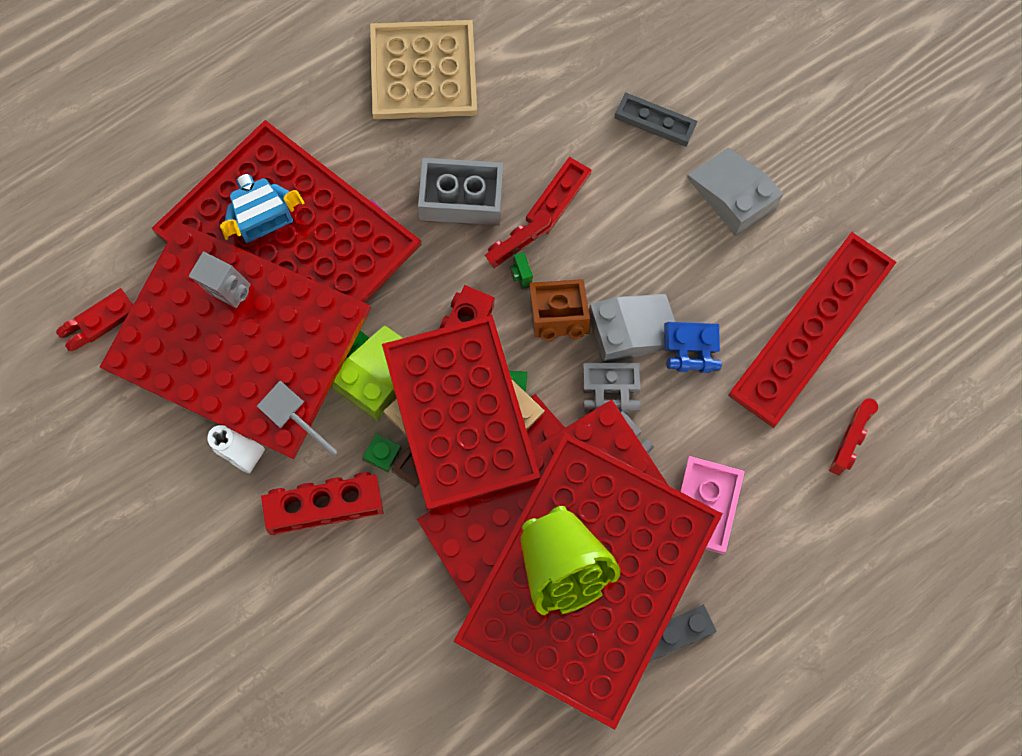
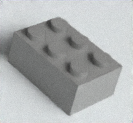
[418,158,503,226]

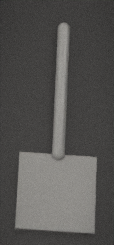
[257,381,337,456]

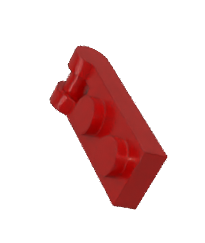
[485,210,553,269]
[829,398,878,476]

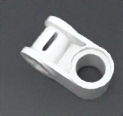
[207,425,265,474]

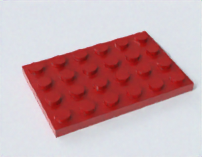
[382,315,541,511]

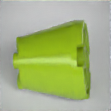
[520,506,621,615]

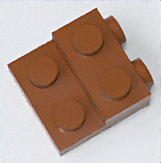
[529,279,590,341]

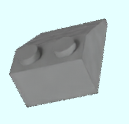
[687,148,783,236]
[589,294,675,363]

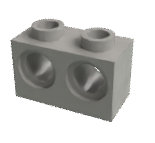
[189,251,251,308]

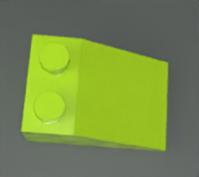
[332,325,402,421]

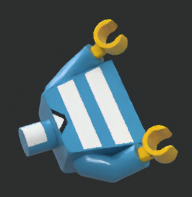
[220,174,305,244]

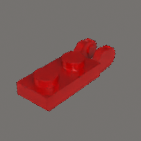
[56,288,133,351]

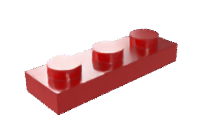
[526,157,591,234]

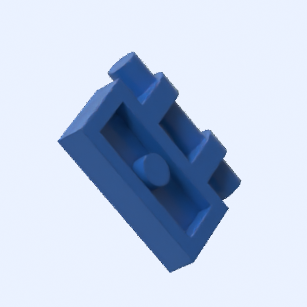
[664,322,722,373]

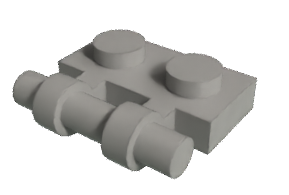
[583,363,640,414]

